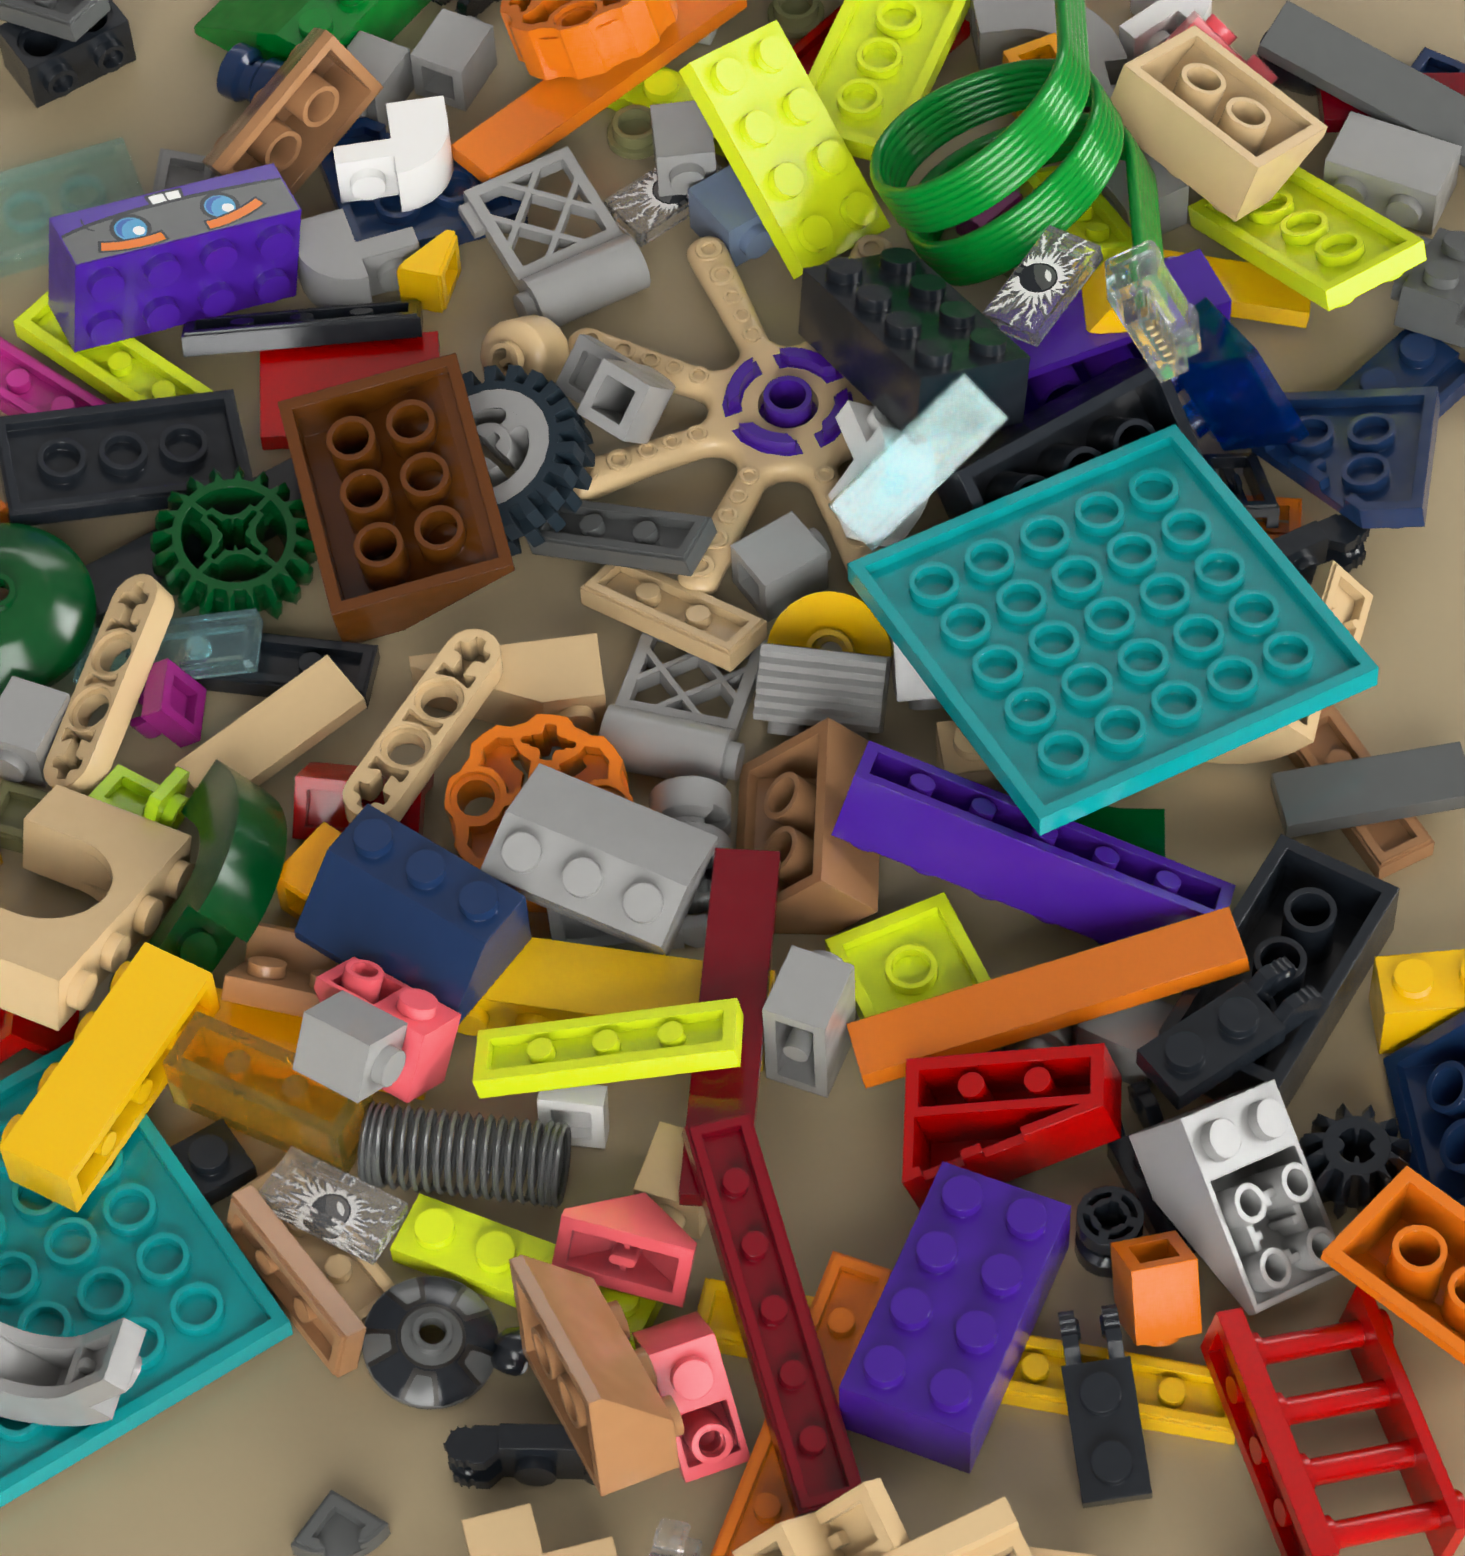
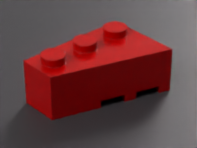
[902,1043,1122,1210]

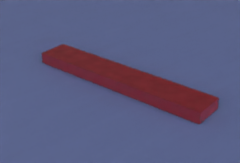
[679,848,781,1207]
[682,1111,862,1518]

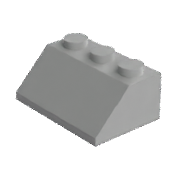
[480,763,719,956]

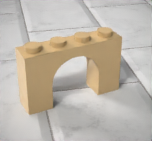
[0,784,195,1031]

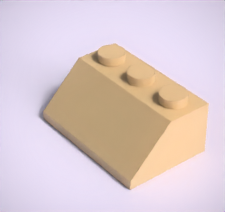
[1110,25,1328,222]

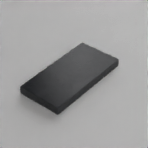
[0,389,254,526]

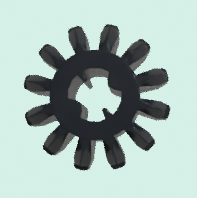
[1299,1103,1412,1220]

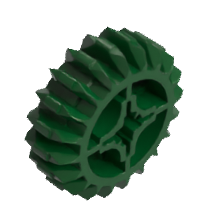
[150,466,317,629]

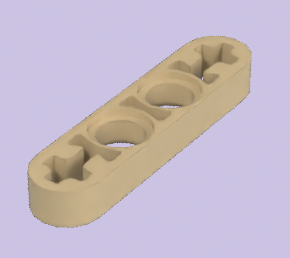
[43,574,175,796]
[343,629,503,823]

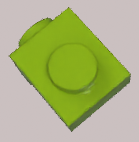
[88,764,190,830]

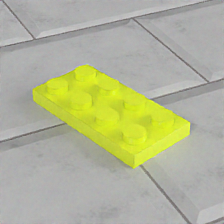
[808,0,970,161]
[679,20,891,280]
[1188,166,1427,311]

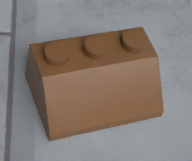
[202,27,384,196]
[736,717,880,935]
[509,1255,684,1497]

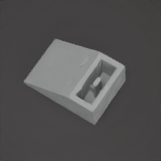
[1129,1079,1340,1316]

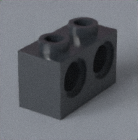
[0,0,137,108]

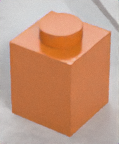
[1110,1230,1202,1347]

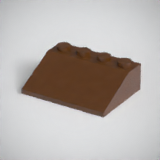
[277,353,515,643]

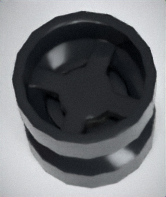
[1074,1185,1144,1278]

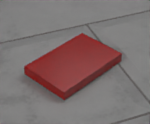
[260,331,440,450]

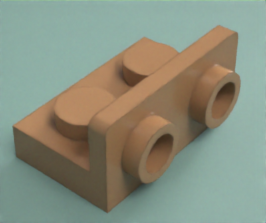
[221,922,339,1017]

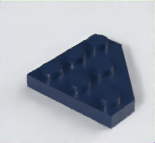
[319,117,528,248]
[1249,386,1440,529]

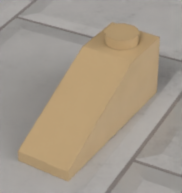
[409,633,607,734]

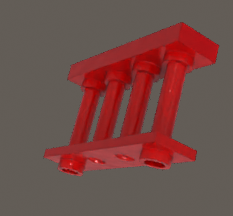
[1200,1286,1465,1556]

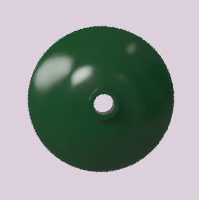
[0,523,97,696]

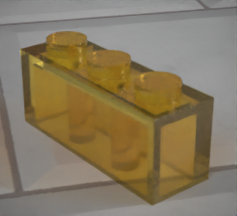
[162,1011,373,1178]

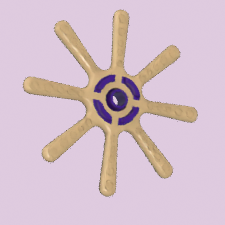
[567,234,963,595]

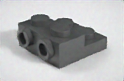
[1391,228,1465,348]

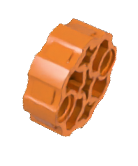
[500,0,678,80]
[444,714,634,913]

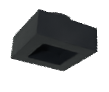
[170,1118,258,1206]

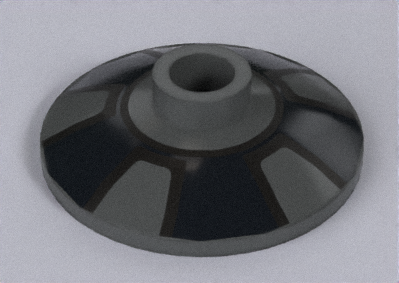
[362,1276,499,1410]

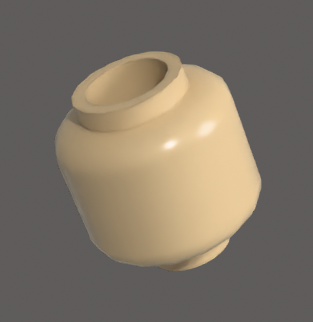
[480,314,570,383]

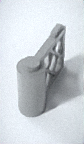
[458,146,651,327]
[599,632,767,786]

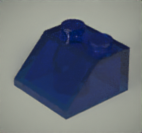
[1146,297,1310,451]

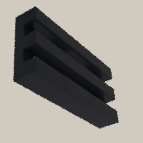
[1203,452,1280,528]

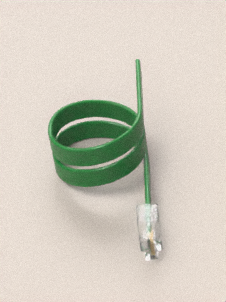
[870,0,1202,383]

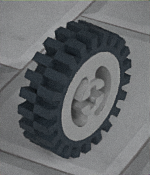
[462,365,595,556]

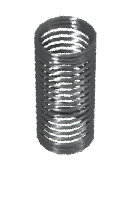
[357,1100,571,1209]

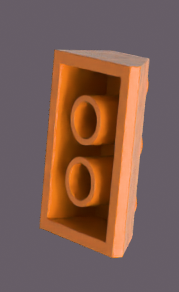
[1321,1165,1465,1365]

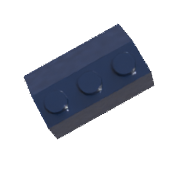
[294,804,531,1024]
[1383,1011,1465,1207]

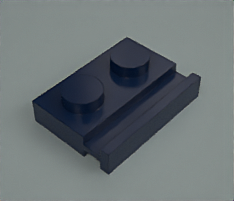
[1336,329,1465,418]

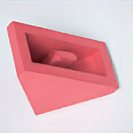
[552,1192,697,1308]

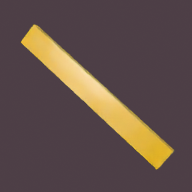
[697,1278,1235,1445]

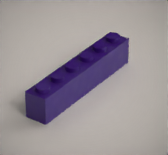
[831,740,1236,945]

